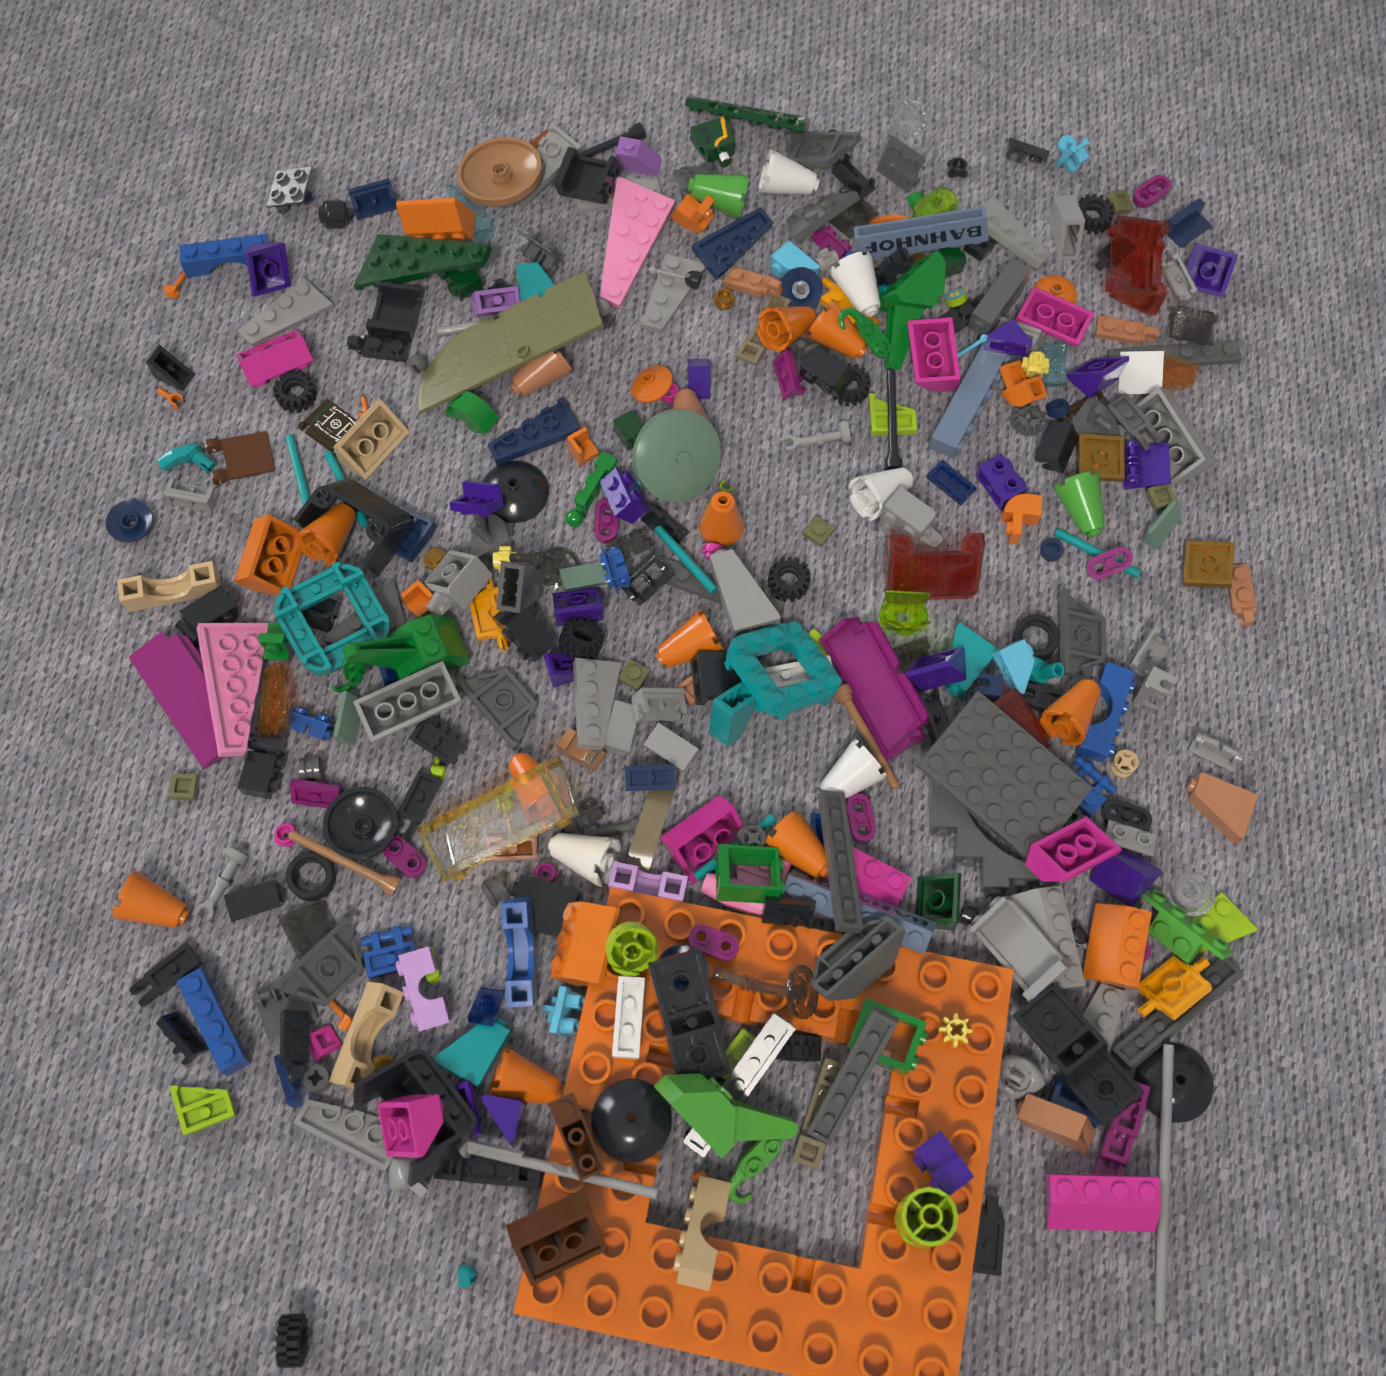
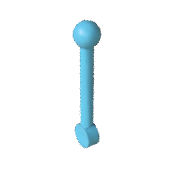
[957,334,988,358]

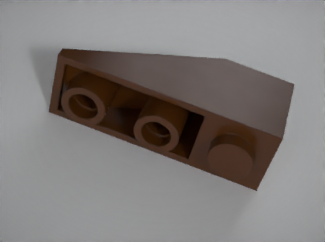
[548,1092,605,1182]

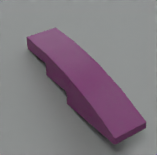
[1092,1081,1150,1175]

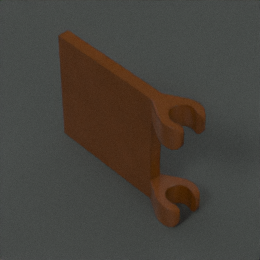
[204,431,275,485]

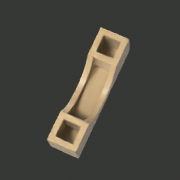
[117,561,222,613]
[328,982,404,1091]
[673,1176,731,1291]

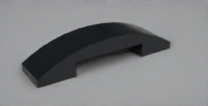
[434,1153,542,1188]

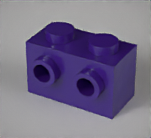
[975,454,1027,511]
[600,467,648,524]

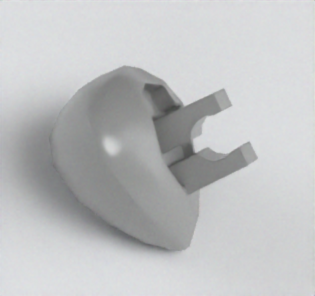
[1000,1055,1045,1099]
[389,1157,430,1197]

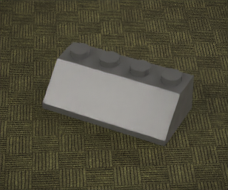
[1136,387,1216,487]
[353,661,462,744]
[1011,886,1086,993]

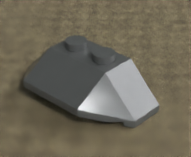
[810,915,906,1001]

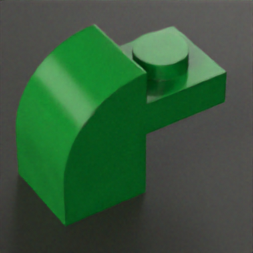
[445,391,499,434]
[258,622,294,661]

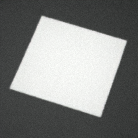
[1118,351,1164,394]

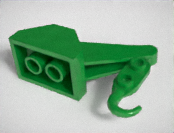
[838,251,946,371]
[332,614,470,693]

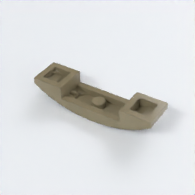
[735,295,791,366]
[625,790,675,873]
[792,1058,843,1170]

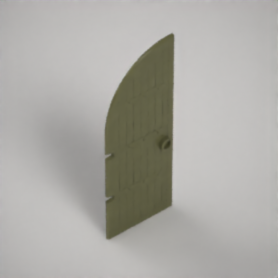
[417,271,604,414]

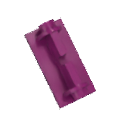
[812,225,852,260]

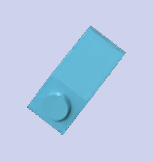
[770,241,821,278]
[991,639,1035,697]

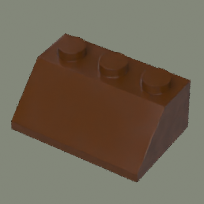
[506,1189,608,1286]

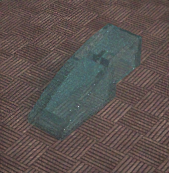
[446,184,494,243]

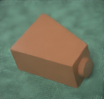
[1186,772,1258,845]
[1016,1093,1096,1156]

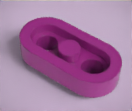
[1132,175,1172,208]
[594,499,619,544]
[1087,547,1133,580]
[846,793,876,843]
[383,836,427,879]
[689,925,739,962]

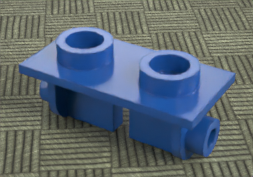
[599,546,631,595]
[284,706,336,740]

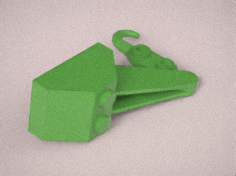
[654,1073,798,1204]

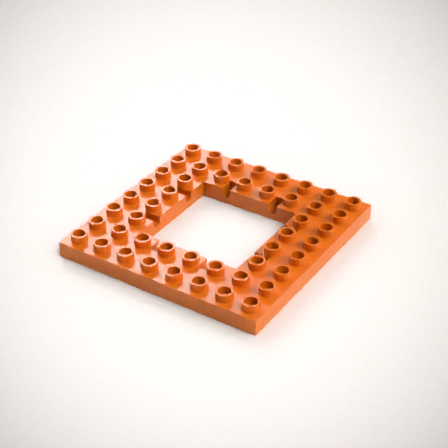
[513,887,1014,1376]

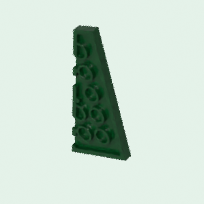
[685,96,811,133]
[353,234,492,290]

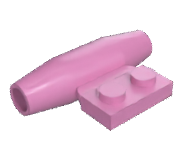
[701,860,792,918]

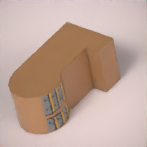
[557,727,606,771]

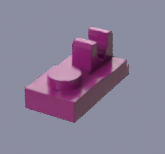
[773,349,806,400]
[290,779,342,808]

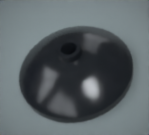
[483,461,549,523]
[323,787,398,860]
[1135,1043,1214,1123]
[591,1079,672,1162]

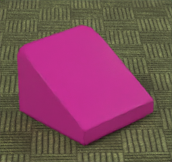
[309,1024,343,1063]

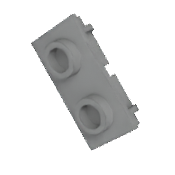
[1188,730,1244,773]
[1104,820,1157,857]

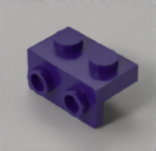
[449,480,504,517]

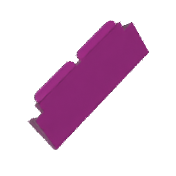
[820,617,929,761]
[129,631,226,770]

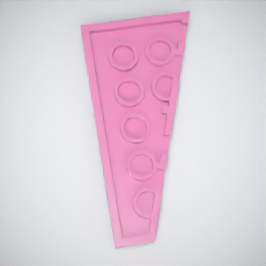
[600,176,675,309]
[197,623,268,757]

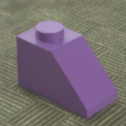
[616,137,662,176]
[470,286,520,318]

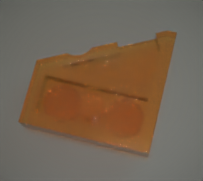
[1144,354,1200,395]

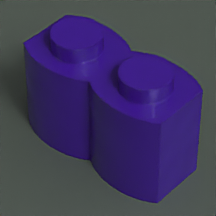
[912,1131,974,1196]

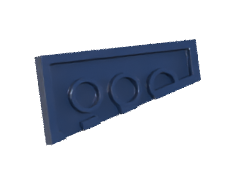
[691,207,773,281]
[487,397,580,466]

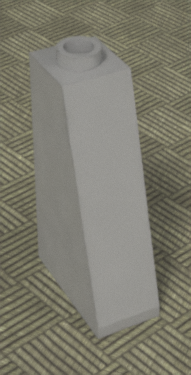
[709,549,781,638]

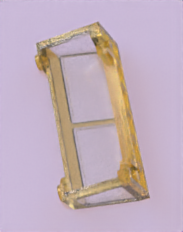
[416,755,578,883]

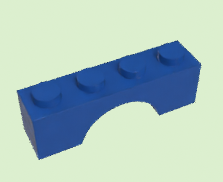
[179,233,270,278]
[1075,662,1136,763]
[501,897,538,1007]
[176,968,251,1076]

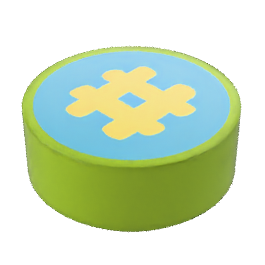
[944,288,967,307]

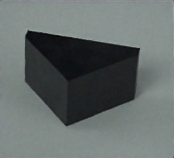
[146,344,195,391]

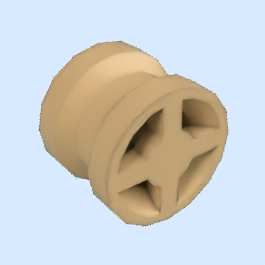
[1110,750,1139,778]

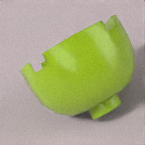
[605,921,659,976]

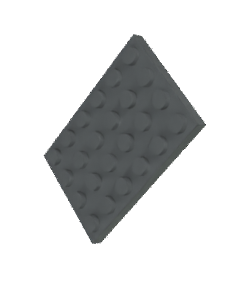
[916,691,1092,860]

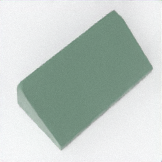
[1142,500,1181,550]
[559,562,608,592]
[333,691,361,745]

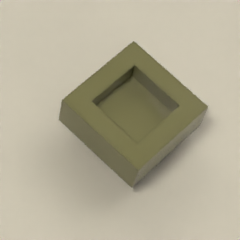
[1107,190,1134,214]
[1146,484,1178,512]
[802,516,835,548]
[618,659,650,692]
[168,773,199,801]

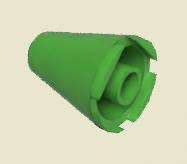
[687,174,749,218]
[1054,471,1105,538]

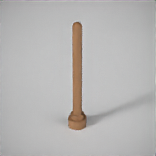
[834,684,899,789]
[288,830,402,896]

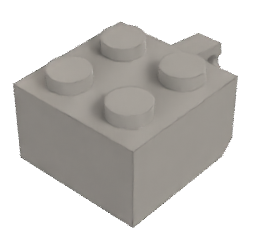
[878,486,944,552]
[424,550,493,616]

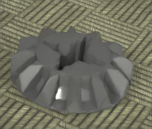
[1010,403,1047,436]

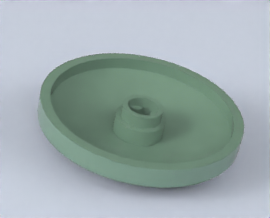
[633,409,721,502]

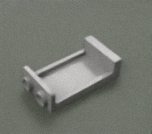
[968,896,1074,1002]

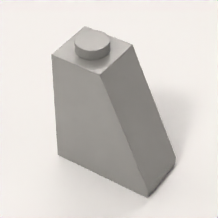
[1051,195,1085,260]

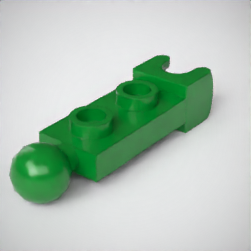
[565,452,618,528]

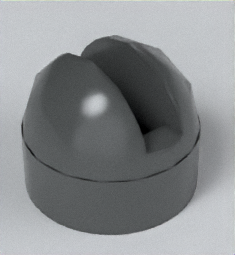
[408,355,427,374]

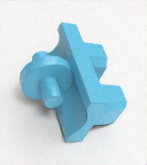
[1055,135,1091,174]
[541,986,585,1038]

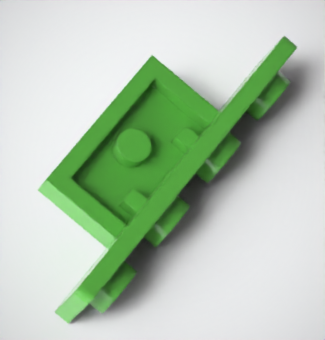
[1141,889,1234,964]

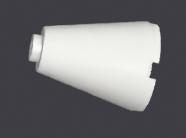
[759,149,819,195]
[830,252,881,317]
[849,467,913,521]
[819,739,887,799]
[548,833,621,887]

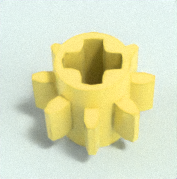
[1022,351,1049,379]
[493,546,518,573]
[938,1013,973,1048]

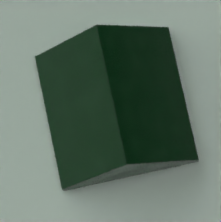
[915,872,962,931]

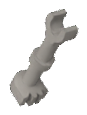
[783,421,851,453]
[195,846,249,921]

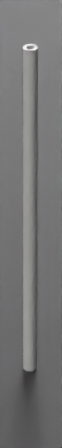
[1154,1044,1174,1324]

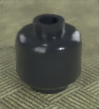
[319,200,351,229]

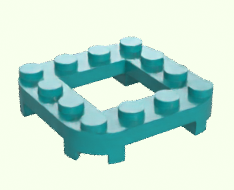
[274,562,390,676]
[724,621,842,720]

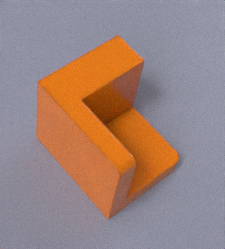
[567,427,599,466]
[400,580,433,619]

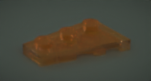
[258,663,290,737]

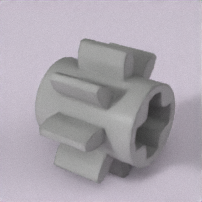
[813,247,840,276]

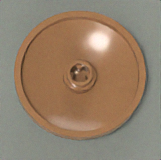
[457,137,543,207]

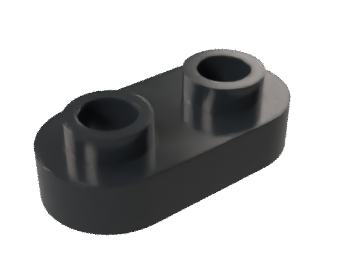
[1101,799,1152,831]

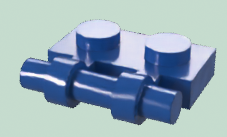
[1069,756,1118,818]
[361,925,416,980]

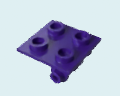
[1124,440,1171,490]

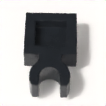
[963,235,997,262]

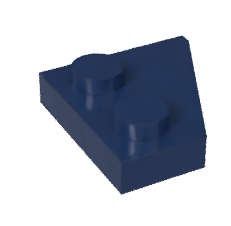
[395,506,438,563]

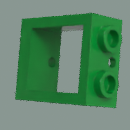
[715,844,785,904]
[845,998,928,1076]

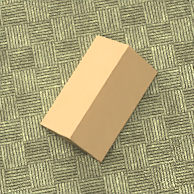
[333,399,410,480]

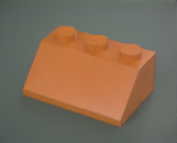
[396,197,475,241]
[234,514,302,596]
[550,901,620,986]
[1082,903,1152,990]

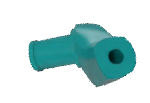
[157,443,217,474]
[1029,656,1065,684]

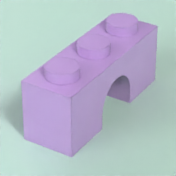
[608,861,688,902]
[396,946,451,1031]

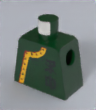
[690,115,735,168]

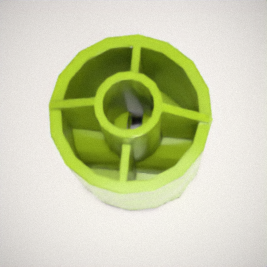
[894,1187,958,1249]

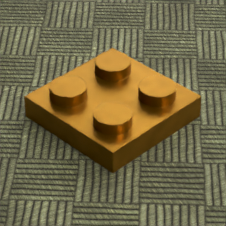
[1077,433,1125,482]
[1183,540,1235,588]

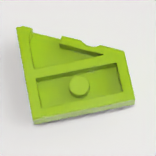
[868,393,917,436]
[169,1085,237,1136]

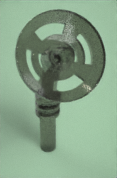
[509,546,581,589]
[712,965,818,1019]

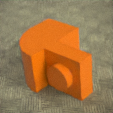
[670,193,715,233]
[999,360,1048,407]
[1000,494,1042,544]

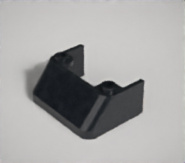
[294,478,414,577]
[353,1049,477,1187]

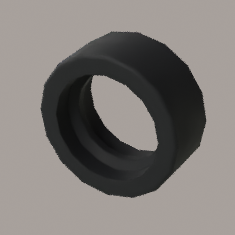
[1012,614,1060,661]
[285,851,336,902]

